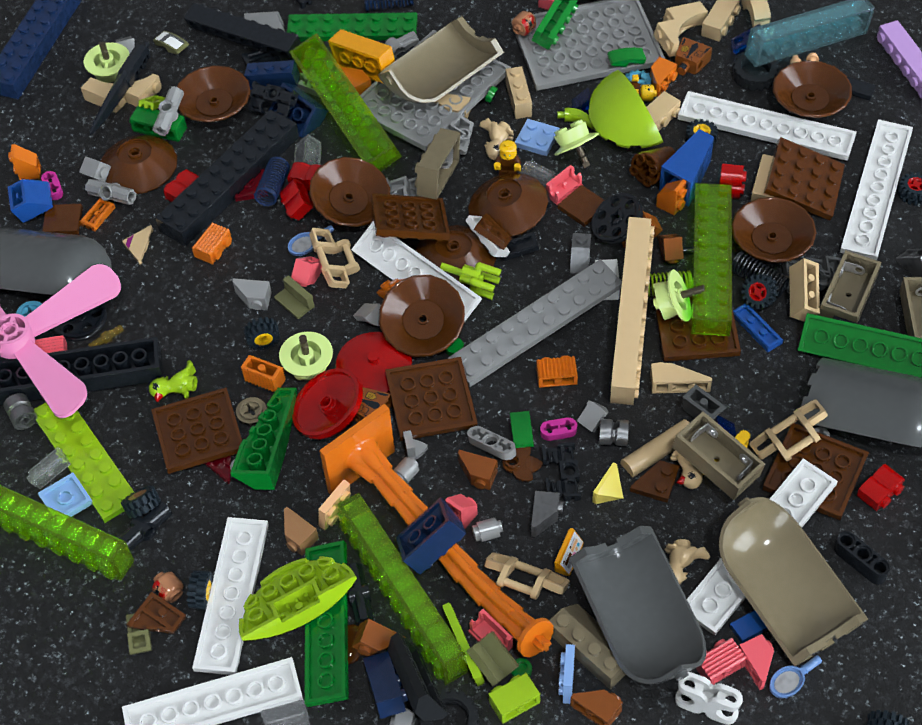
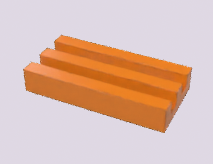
[79,198,116,232]

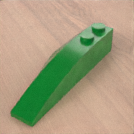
[230,388,297,490]

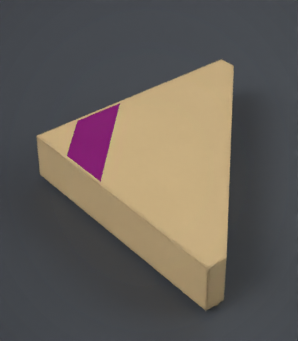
[122,225,153,265]

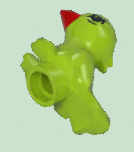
[149,360,198,402]

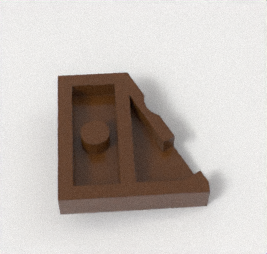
[473,213,512,250]
[630,460,680,503]
[127,592,186,634]

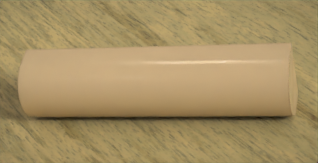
[620,419,690,478]

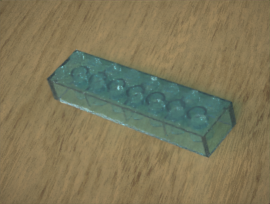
[744,0,875,67]

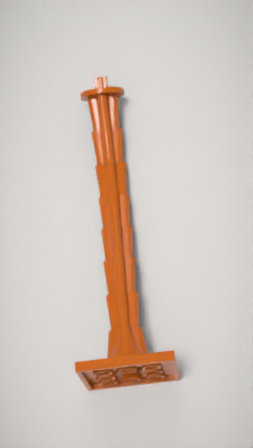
[319,404,553,658]

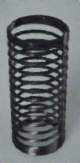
[729,251,789,298]

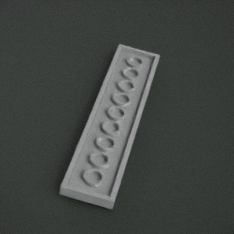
[448,259,622,387]

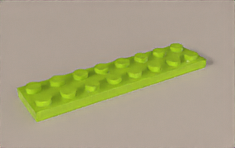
[34,402,135,523]

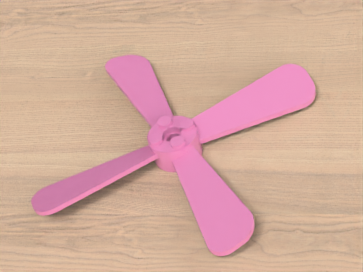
[0,264,121,418]

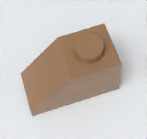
[284,507,319,555]

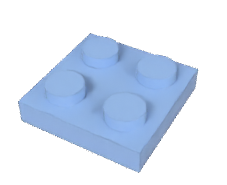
[515,119,559,156]
[38,472,93,525]
[559,644,575,704]

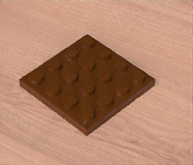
[764,137,845,220]
[371,193,450,241]
[654,291,741,362]
[385,357,478,441]
[151,387,242,474]
[762,423,869,520]

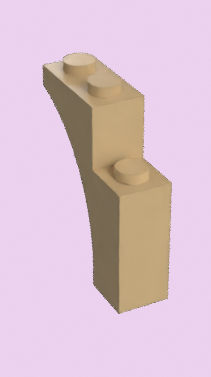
[654,1,708,57]
[81,74,162,113]

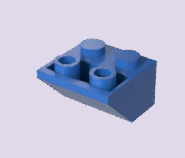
[8,179,53,223]

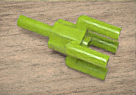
[440,262,502,300]

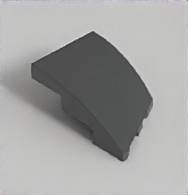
[782,256,841,294]

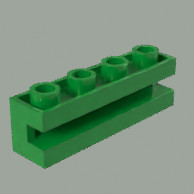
[532,0,579,50]

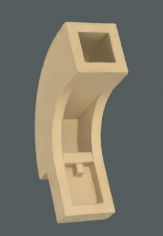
[741,0,772,39]

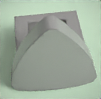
[115,36,135,53]
[353,303,381,326]
[577,400,608,432]
[403,430,428,460]

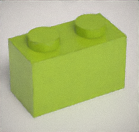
[489,673,540,724]

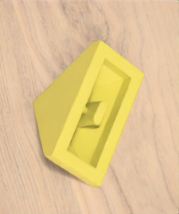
[592,462,624,504]

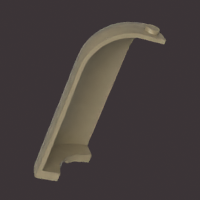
[378,16,504,104]
[719,497,868,666]

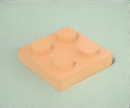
[318,480,351,530]

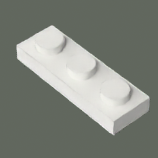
[466,215,510,257]

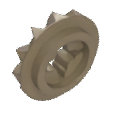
[236,397,267,426]

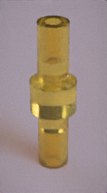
[88,325,124,347]

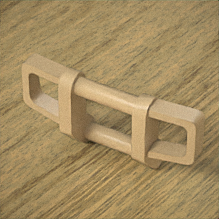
[309,228,360,288]
[749,400,828,462]
[485,553,570,600]

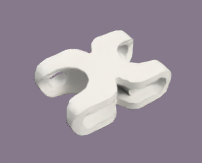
[675,672,743,725]

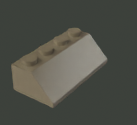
[549,604,626,689]

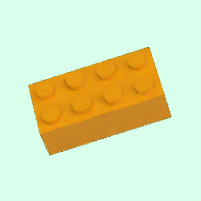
[328,29,395,84]

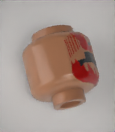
[512,11,536,36]
[152,572,184,603]

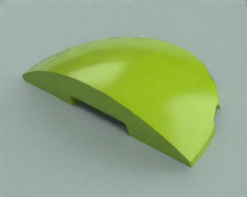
[589,70,663,148]
[239,556,357,641]

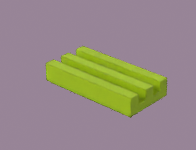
[138,95,166,110]

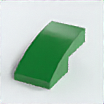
[607,47,646,67]
[510,411,534,448]

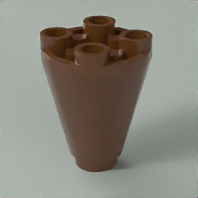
[629,146,675,187]

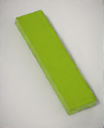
[442,602,485,686]

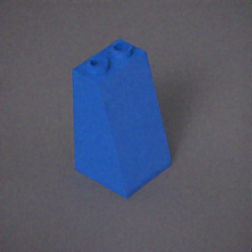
[659,129,714,207]

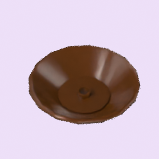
[773,60,852,118]
[177,66,251,122]
[100,135,177,194]
[310,157,390,227]
[468,173,548,237]
[731,197,817,263]
[415,225,496,288]
[379,275,465,357]

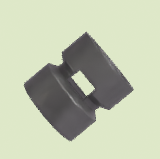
[3,393,37,430]
[599,419,629,446]

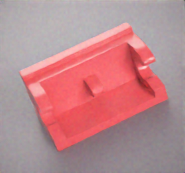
[546,165,583,205]
[468,609,513,651]

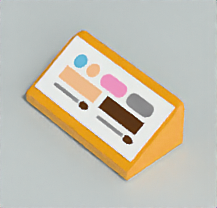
[555,528,583,576]

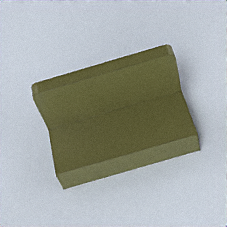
[274,275,315,319]
[466,631,519,686]

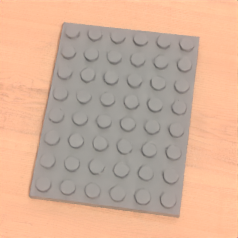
[511,0,665,91]
[348,30,511,151]

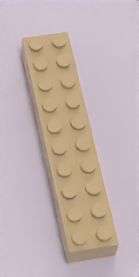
[610,217,655,405]

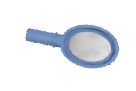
[288,225,334,256]
[769,655,822,698]

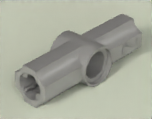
[385,31,419,58]
[153,86,184,136]
[85,179,136,205]

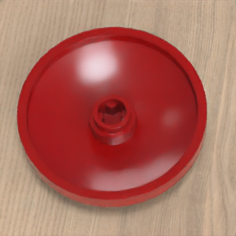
[336,332,412,393]
[292,368,363,439]

